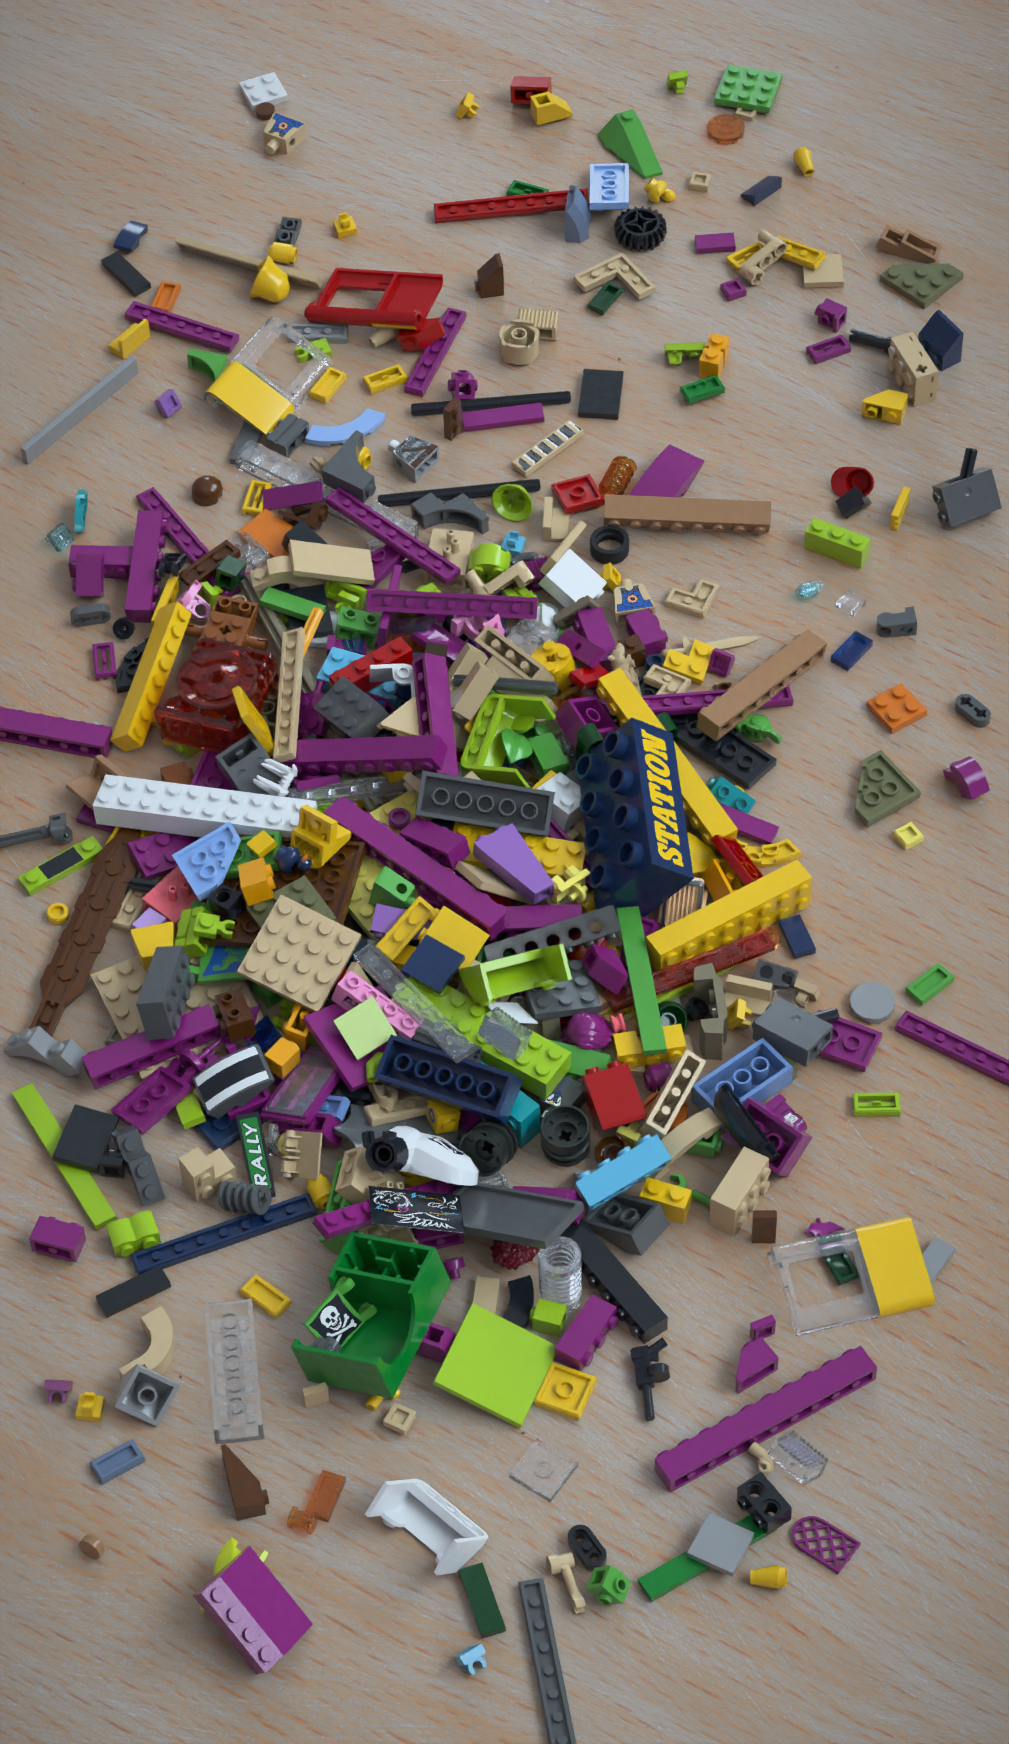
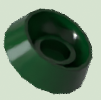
[658,1001,688,1033]

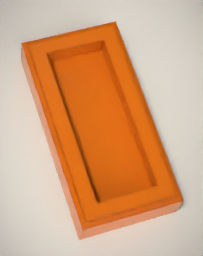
[151,281,181,313]

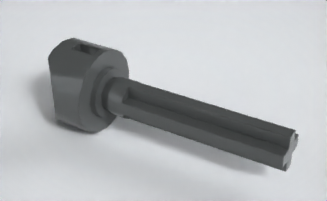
[0,813,73,848]

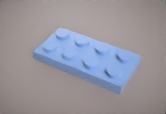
[590,163,629,211]

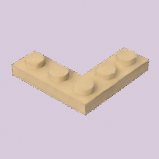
[574,252,656,300]

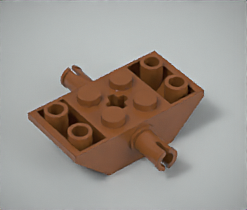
[184,595,268,668]

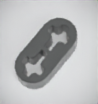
[70,603,111,627]
[955,694,991,728]

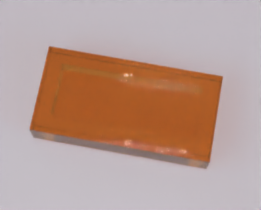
[305,1470,346,1523]

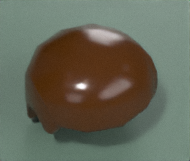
[192,475,223,506]
[595,1134,629,1163]

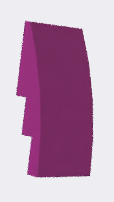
[629,444,704,497]

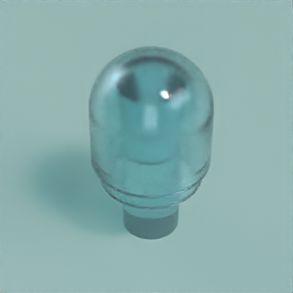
[796,581,824,601]

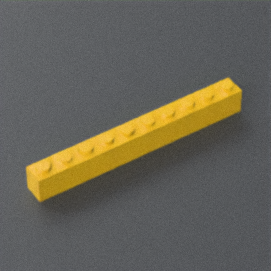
[596,667,738,852]

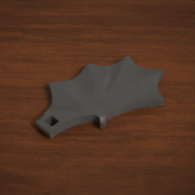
[334,1104,468,1149]

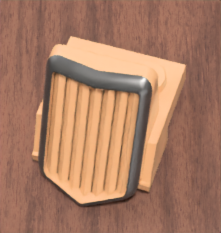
[658,877,709,927]

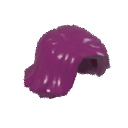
[561,1012,614,1050]

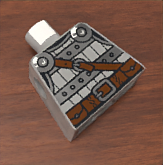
[388,436,439,483]

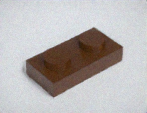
[443,397,463,441]

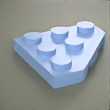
[172,821,241,901]

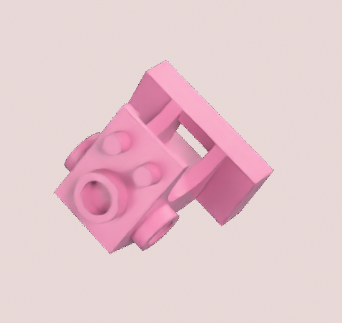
[450,614,505,649]

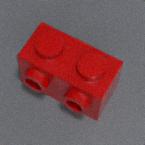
[510,76,552,104]

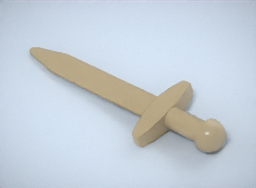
[661,636,758,660]

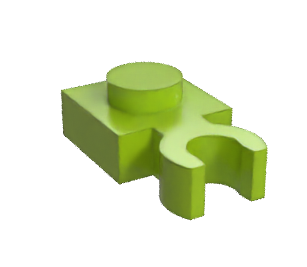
[295,338,332,363]
[193,912,235,939]

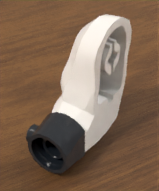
[365,1126,479,1186]

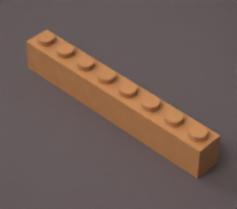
[603,494,771,534]
[696,629,827,741]

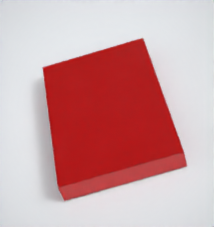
[710,835,764,885]

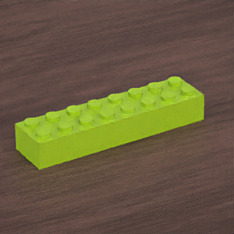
[391,977,571,1100]

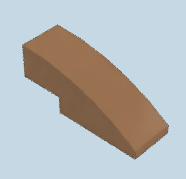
[876,225,942,262]

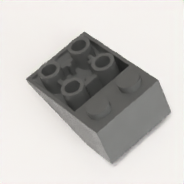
[215,733,291,795]

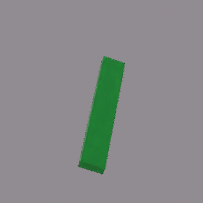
[638,1512,777,1602]

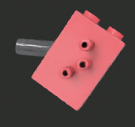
[130,866,207,935]

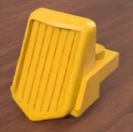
[290,804,351,869]

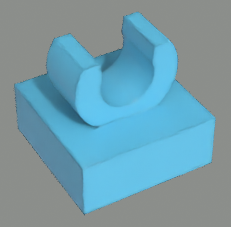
[501,530,526,556]
[454,1644,487,1675]

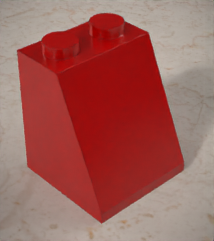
[579,1060,647,1130]

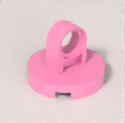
[177,580,211,621]

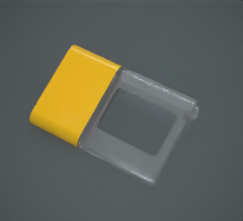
[203,316,333,437]

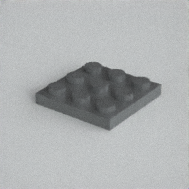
[524,959,602,1020]

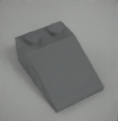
[583,1193,669,1256]

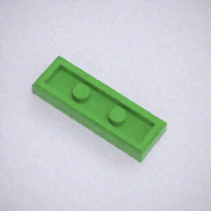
[259,587,326,621]

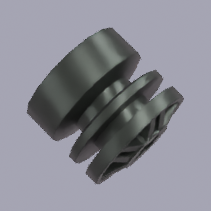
[541,1105,590,1167]
[458,1119,518,1177]

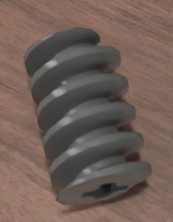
[218,1181,272,1215]

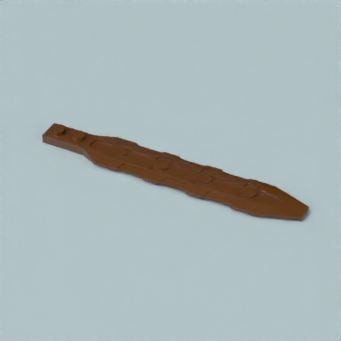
[29,827,141,1037]

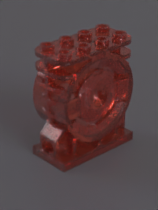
[154,638,280,753]

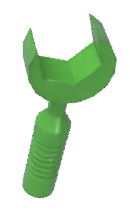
[670,1173,711,1207]

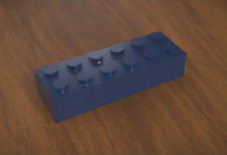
[374,1035,523,1125]

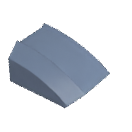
[565,185,592,243]

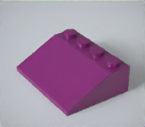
[193,1546,313,1675]

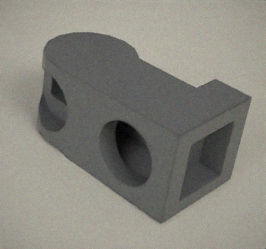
[876,606,917,637]
[753,958,799,989]

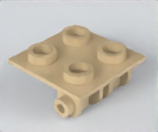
[280,1130,323,1180]

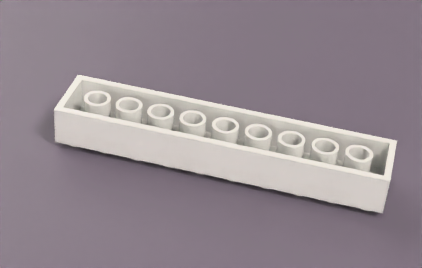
[93,774,317,838]

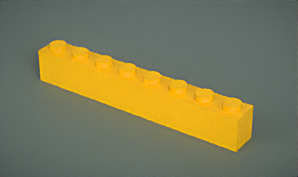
[110,601,192,753]

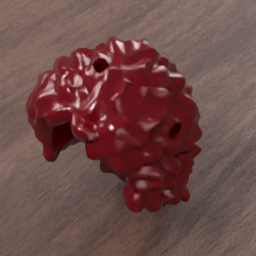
[490,1240,539,1270]

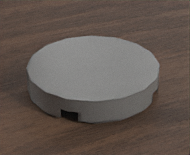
[849,982,895,1024]

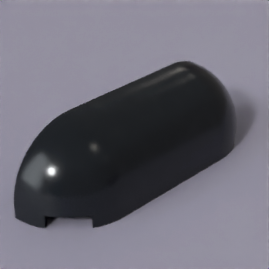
[714,1082,781,1163]

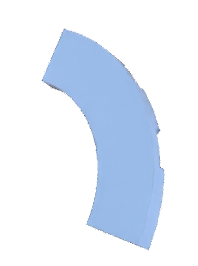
[305,408,386,446]

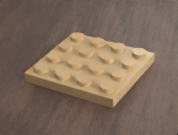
[237,894,361,1012]

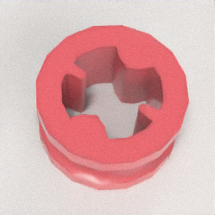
[609,1013,626,1034]

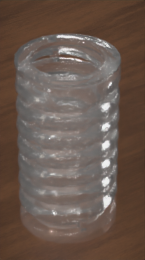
[538,1236,582,1313]

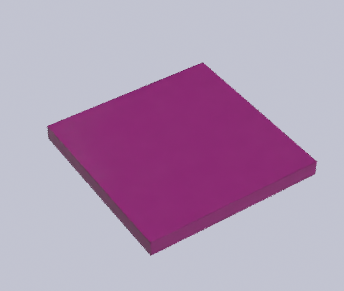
[303,985,398,1092]

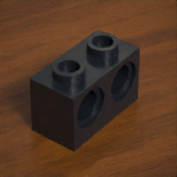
[736,1472,792,1535]

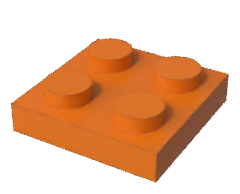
[866,683,927,734]

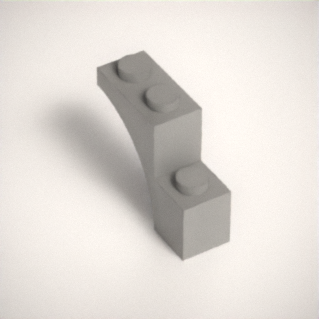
[3,1026,88,1077]

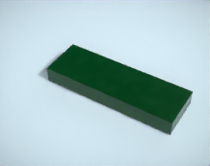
[459,1562,506,1638]

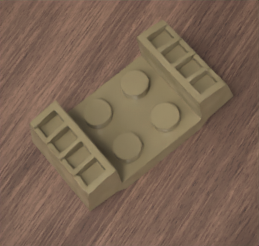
[693,963,728,1060]

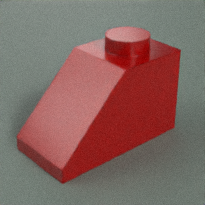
[397,318,446,352]

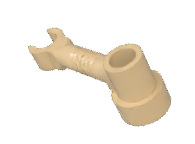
[546,1552,586,1614]

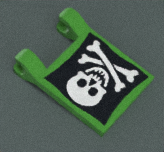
[303,1276,377,1347]

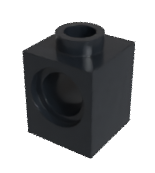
[207,883,246,921]

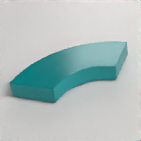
[74,489,88,532]

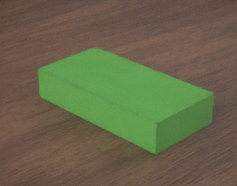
[906,963,954,1006]

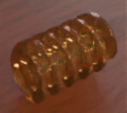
[599,456,637,497]

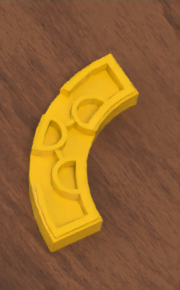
[709,838,801,867]

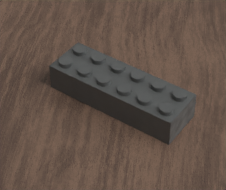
[415,771,555,837]

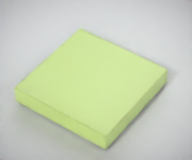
[334,996,398,1060]

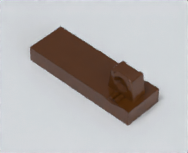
[178,539,241,588]

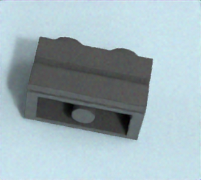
[265,414,309,461]

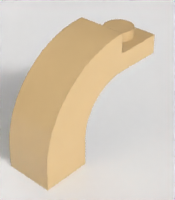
[250,556,325,592]
[119,1306,175,1380]

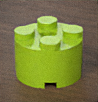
[467,543,511,584]

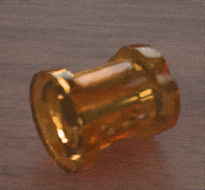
[287,1506,318,1535]

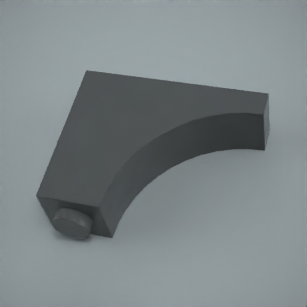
[322,430,376,503]

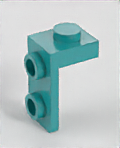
[706,775,756,814]

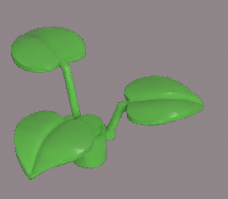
[480,690,562,764]

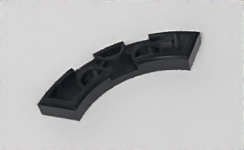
[116,637,149,694]
[502,1275,534,1329]

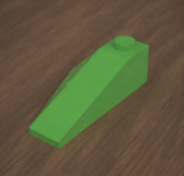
[598,109,663,179]

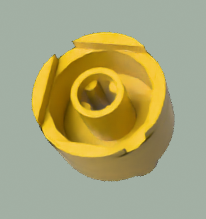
[531,641,577,690]

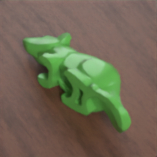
[734,714,782,744]

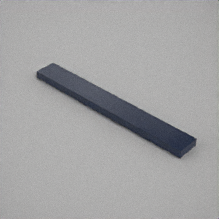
[130,1193,317,1275]

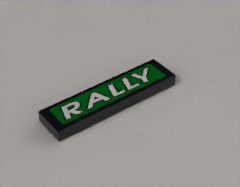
[236,1111,276,1197]

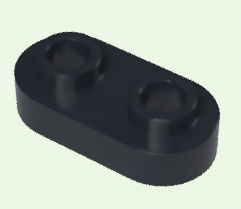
[568,1525,607,1570]

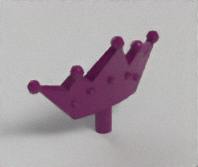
[804,1218,845,1244]

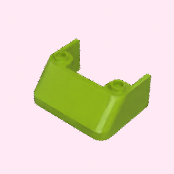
[461,694,556,788]
[458,944,572,1007]

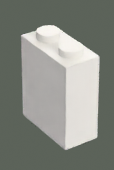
[538,549,607,608]

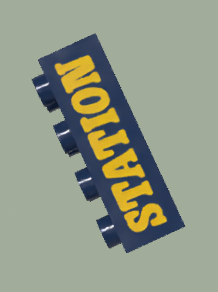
[575,717,694,917]

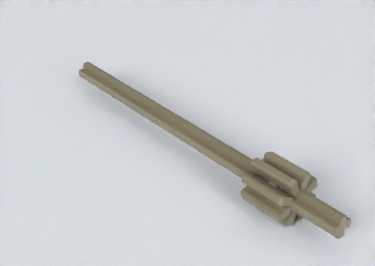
[240,574,385,813]

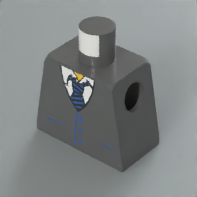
[537,1076,586,1122]

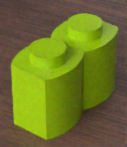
[106,1211,161,1257]

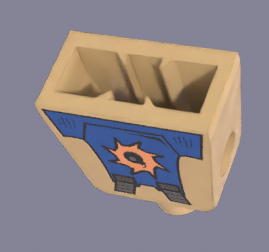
[263,112,307,155]
[614,579,655,627]

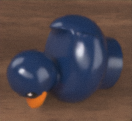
[273,845,312,873]

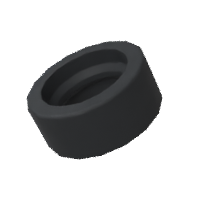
[590,525,629,564]

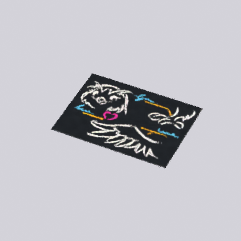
[368,1186,465,1233]

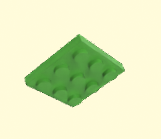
[714,65,782,114]

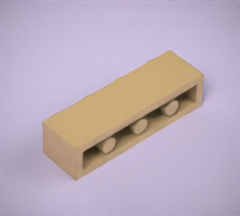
[474,624,555,681]
[637,1049,706,1140]

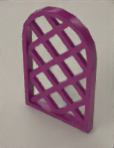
[792,1516,861,1574]

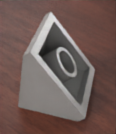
[114,1364,180,1426]

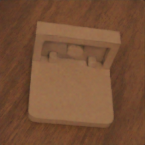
[66,755,128,809]

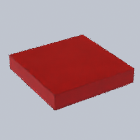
[551,474,605,515]

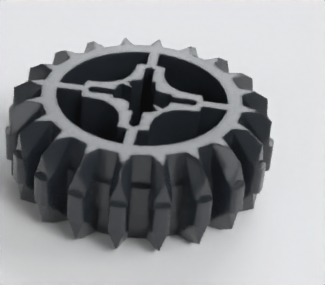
[614,206,667,252]

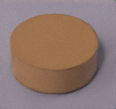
[79,1535,105,1559]

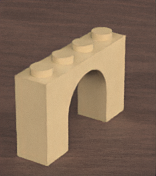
[447,642,499,721]

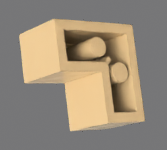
[178,1147,237,1203]

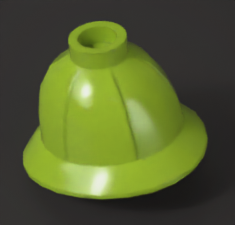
[492,484,533,522]

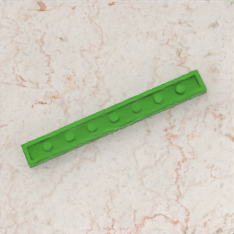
[616,906,667,1056]

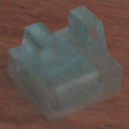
[45,523,75,552]

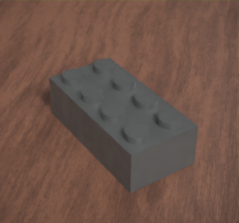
[136,945,195,1040]

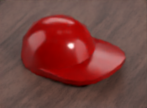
[831,467,875,497]

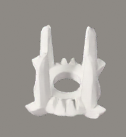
[253,759,298,797]

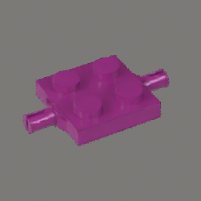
[298,679,329,740]

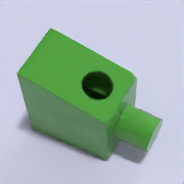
[369,866,416,910]

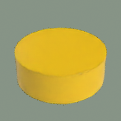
[46,903,69,925]

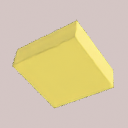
[893,822,924,850]

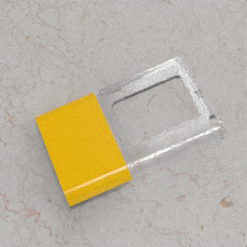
[767,1216,935,1336]

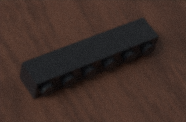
[558,1218,668,1344]

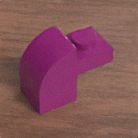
[943,756,990,800]

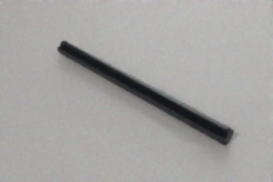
[411,391,571,416]
[378,479,541,507]

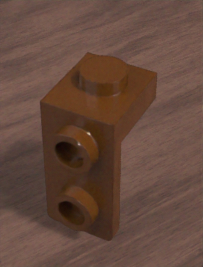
[278,501,329,529]

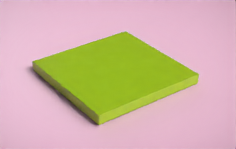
[433,1303,556,1429]

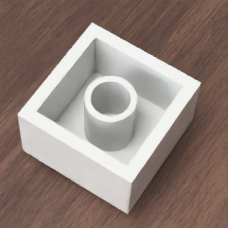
[537,772,584,832]

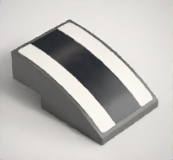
[192,1044,275,1119]

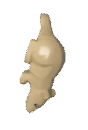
[608,643,642,696]

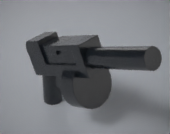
[630,1338,670,1421]

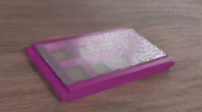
[260,1044,341,1125]

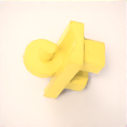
[551,865,590,904]

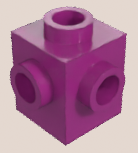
[448,370,478,400]

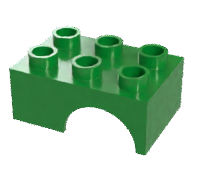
[291,1232,451,1399]

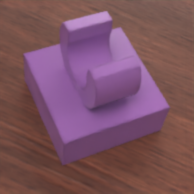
[154,389,182,417]

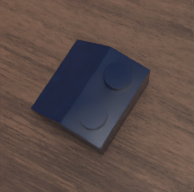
[918,310,964,371]

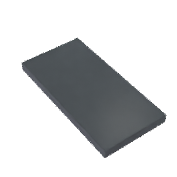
[452,1183,585,1250]

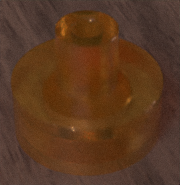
[759,926,781,950]

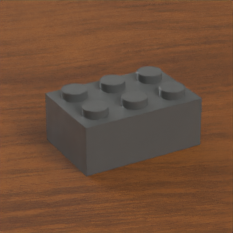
[314,676,389,738]

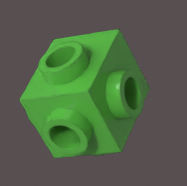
[586,1565,631,1606]

